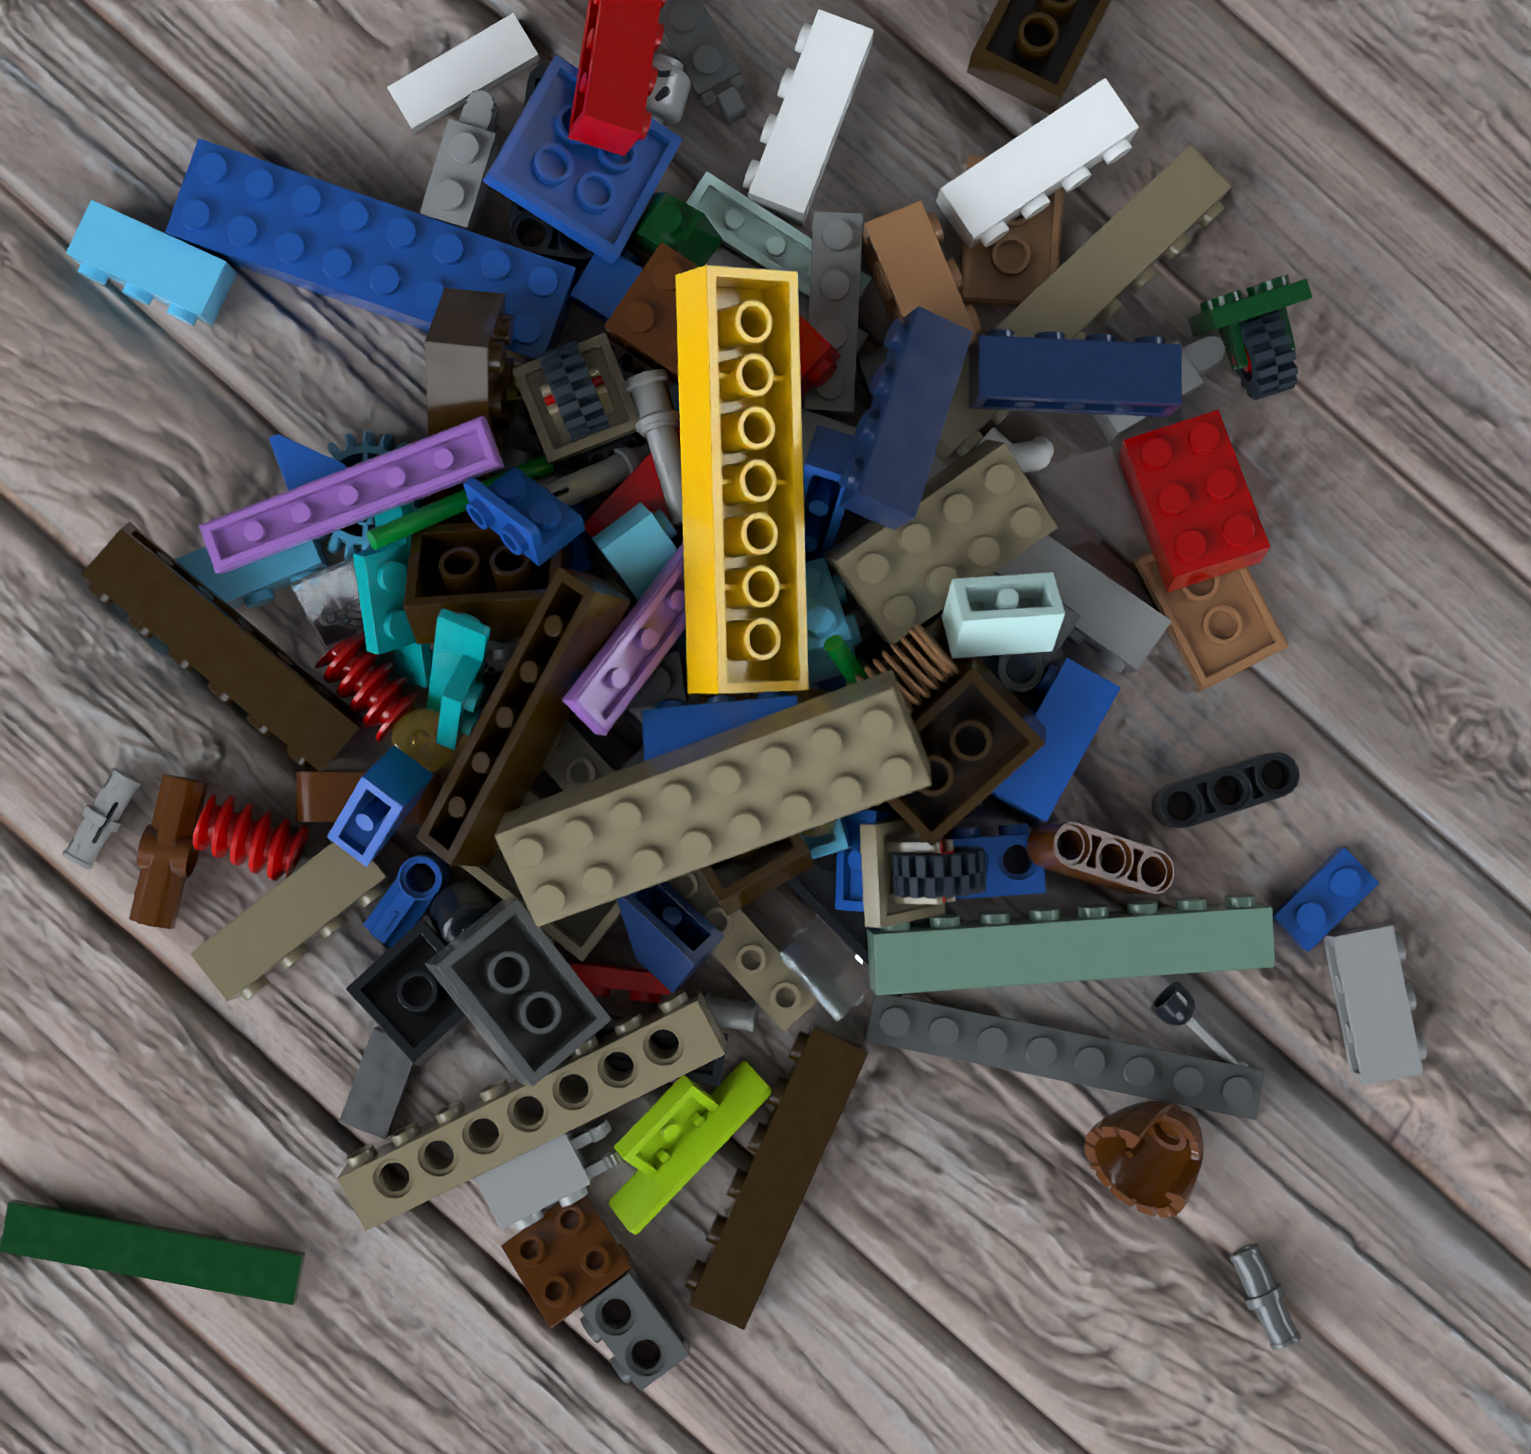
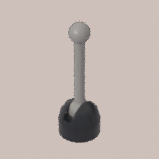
[1151,982,1249,1067]

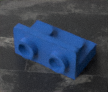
[463,466,585,566]

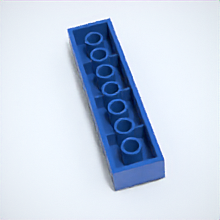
[165,138,579,364]

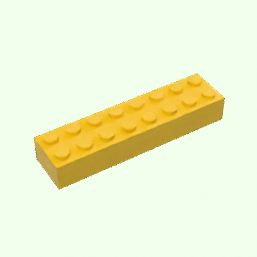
[676,265,809,694]

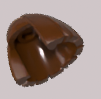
[1084,1101,1203,1218]

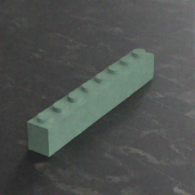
[867,894,1275,995]

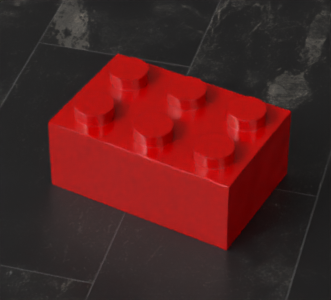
[1117,409,1270,593]

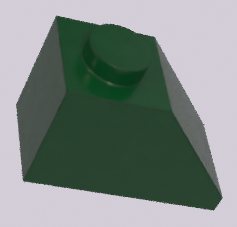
[628,192,723,267]

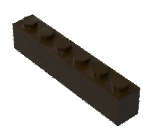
[81,522,364,772]
[416,567,631,867]
[685,1023,869,1330]

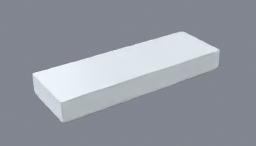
[387,13,540,134]

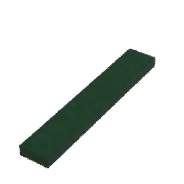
[0,1199,305,1305]

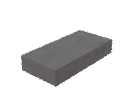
[339,1027,414,1139]

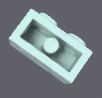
[942,572,1065,658]

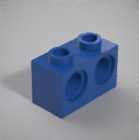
[949,823,1046,899]

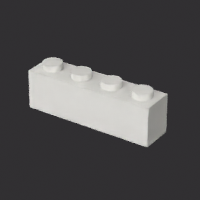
[743,9,874,226]
[936,78,1139,249]

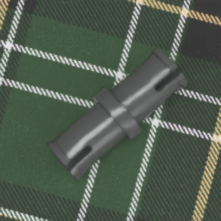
[1228,1243,1301,1350]

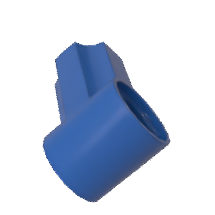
[363,852,451,947]

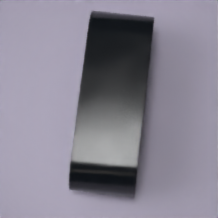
[1151,752,1300,828]

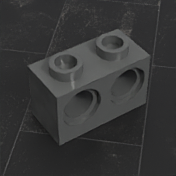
[580,1263,691,1391]

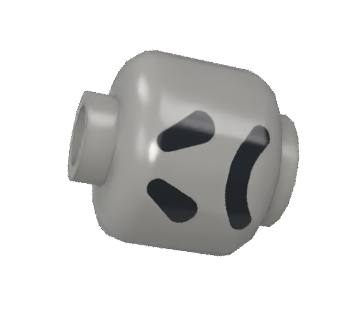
[646,53,691,126]

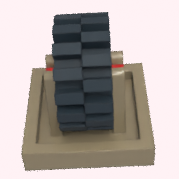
[512,332,639,466]
[860,817,986,928]

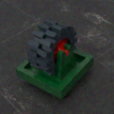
[1188,274,1313,401]

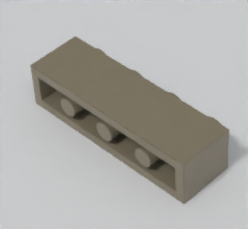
[190,842,394,1001]

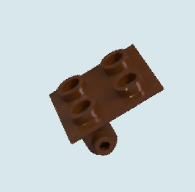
[501,1195,632,1329]

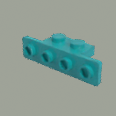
[353,503,433,688]
[426,609,490,751]

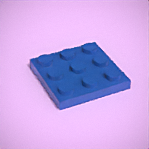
[483,54,683,264]

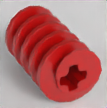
[314,632,421,743]
[193,794,309,881]

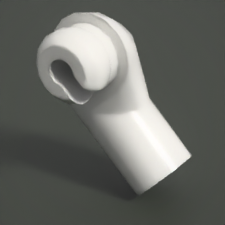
[978,427,1054,473]

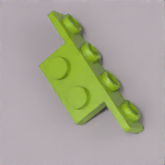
[609,1061,773,1235]

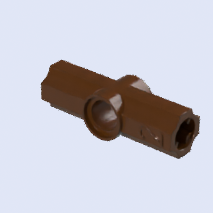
[129,774,208,929]

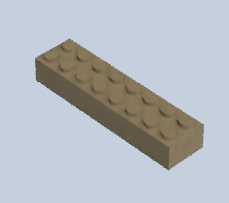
[494,670,931,927]

